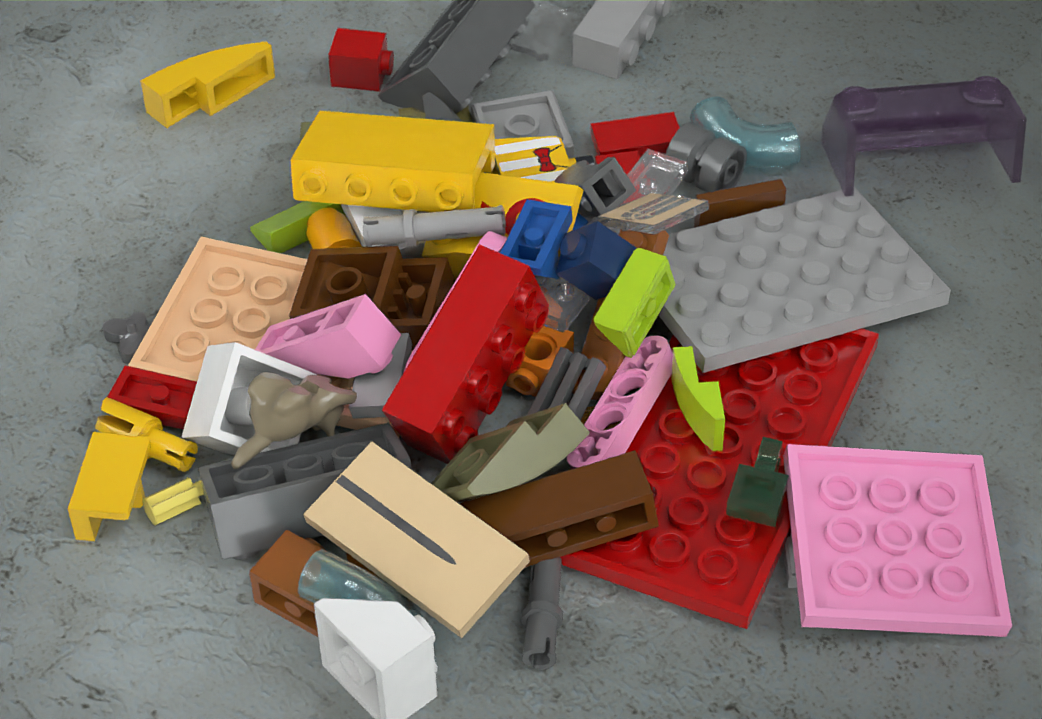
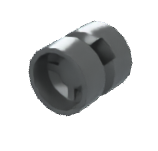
[664,121,747,193]

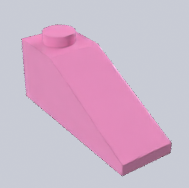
[255,294,401,378]

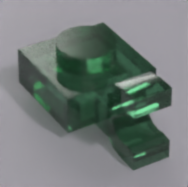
[726,437,789,527]

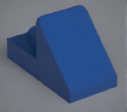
[500,199,573,280]

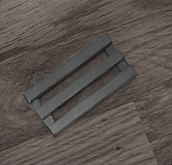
[527,347,606,420]

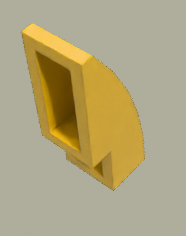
[140,41,275,128]

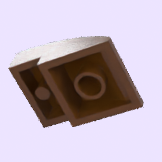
[289,246,455,351]

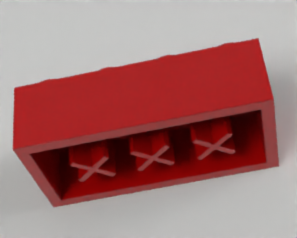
[382,244,549,464]

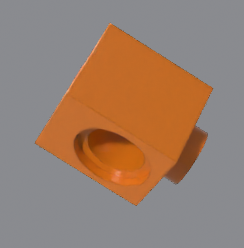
[506,322,574,397]

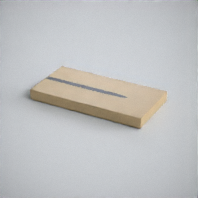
[303,442,530,638]

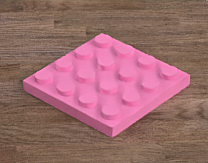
[783,444,1012,637]

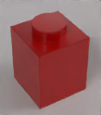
[328,28,394,92]

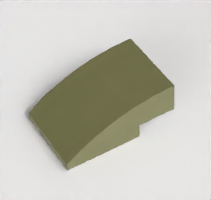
[431,403,590,503]

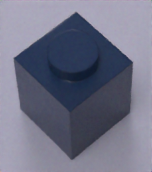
[556,221,637,300]

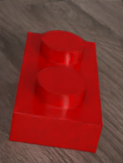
[107,365,197,430]

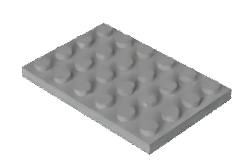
[658,187,951,373]

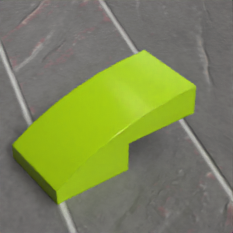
[671,346,725,451]

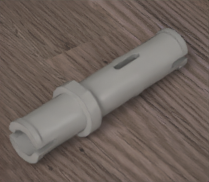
[363,205,506,247]

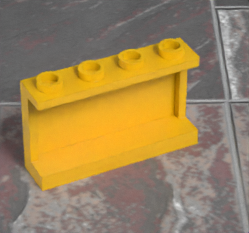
[290,110,495,212]

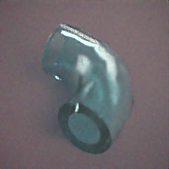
[690,97,801,168]
[298,549,424,618]

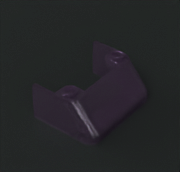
[822,76,1027,196]

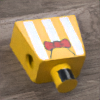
[491,136,595,182]

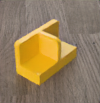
[68,432,151,542]

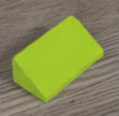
[250,201,346,254]
[593,248,676,358]

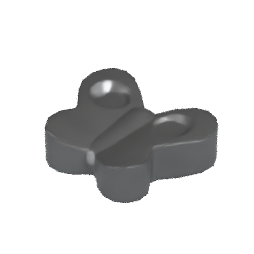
[102,312,150,364]

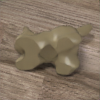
[231,372,357,469]

